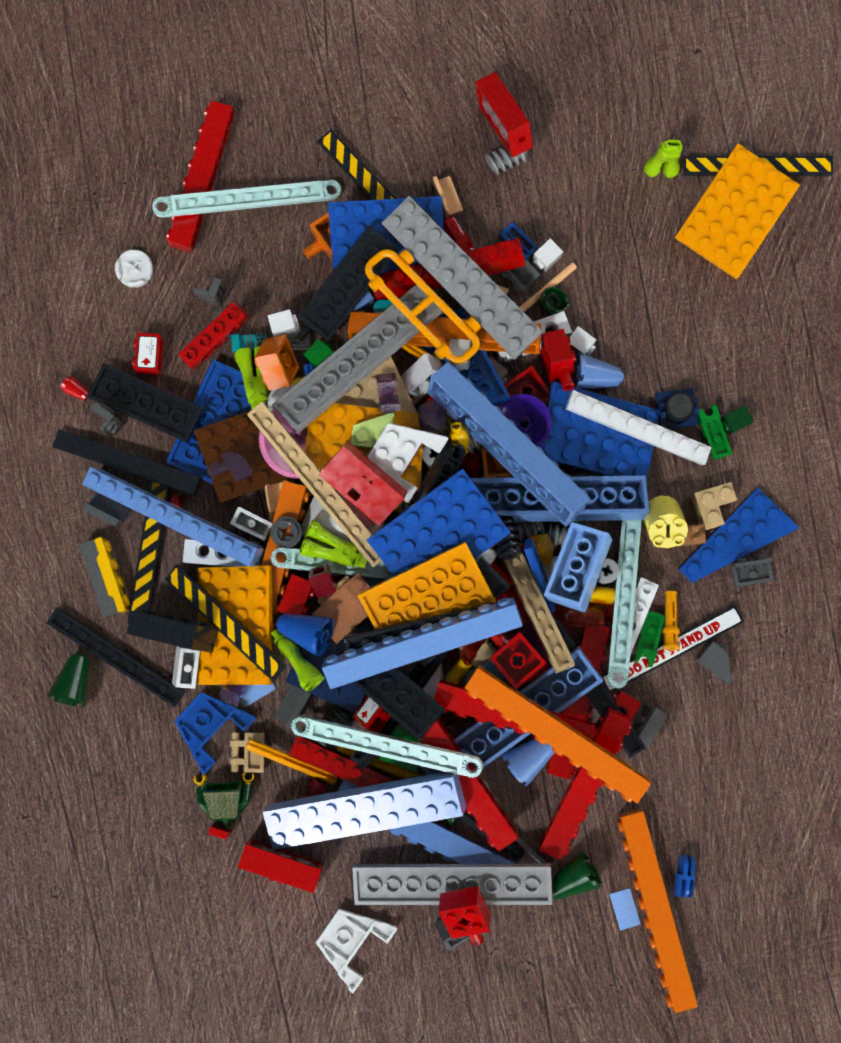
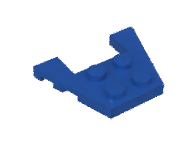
[174,692,257,775]

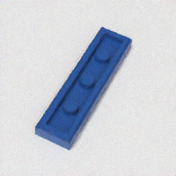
[524,538,556,613]

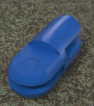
[673,854,696,898]

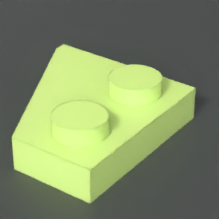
[351,412,394,449]

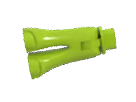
[644,140,682,178]
[234,346,269,410]
[299,520,367,568]
[271,629,324,692]

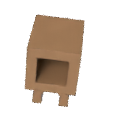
[679,524,706,547]

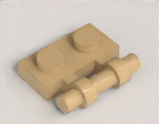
[229,732,265,773]

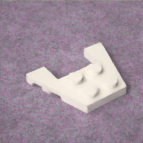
[367,423,449,503]
[316,908,398,993]

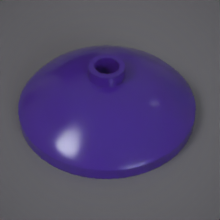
[499,394,551,447]

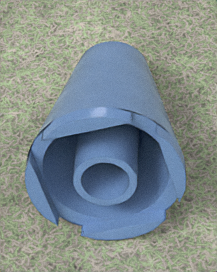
[572,353,624,390]
[502,739,555,786]

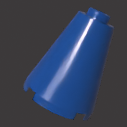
[277,613,334,656]

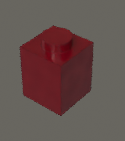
[309,564,337,598]

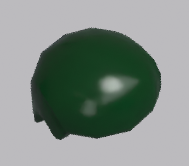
[540,287,570,315]

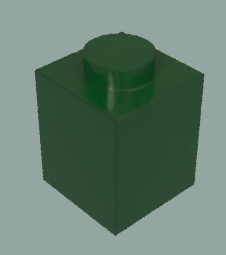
[720,406,754,435]

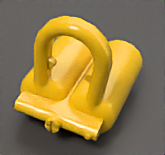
[590,586,616,605]
[445,656,472,684]

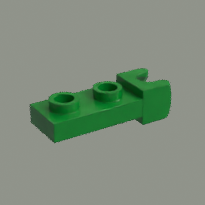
[697,405,733,461]
[633,611,665,668]

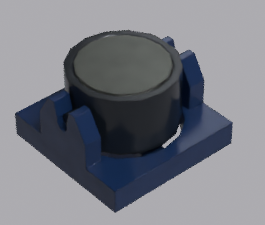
[654,388,699,430]

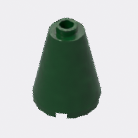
[46,652,90,708]
[552,851,602,900]

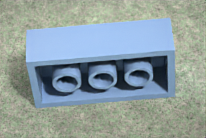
[544,522,612,613]

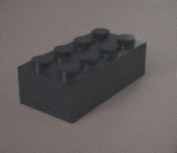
[126,608,218,653]

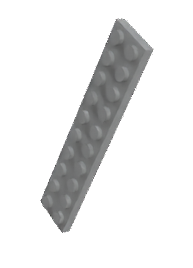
[382,196,543,360]
[272,285,443,434]
[352,864,552,905]

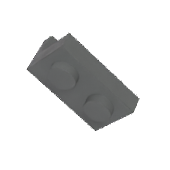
[500,257,541,291]
[90,403,122,437]
[730,555,774,587]

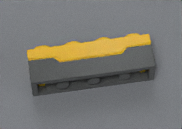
[79,537,130,618]

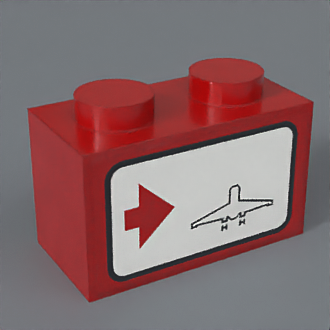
[132,333,164,375]
[353,697,391,733]

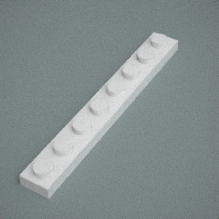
[565,390,711,466]

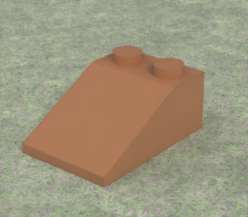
[312,573,371,645]

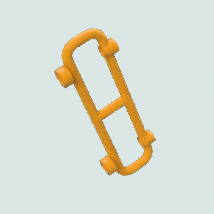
[365,249,481,364]

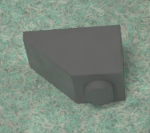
[695,641,732,685]

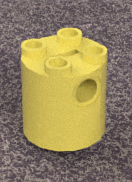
[644,496,688,548]

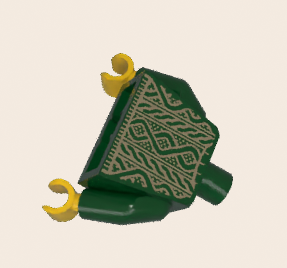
[193,772,255,828]

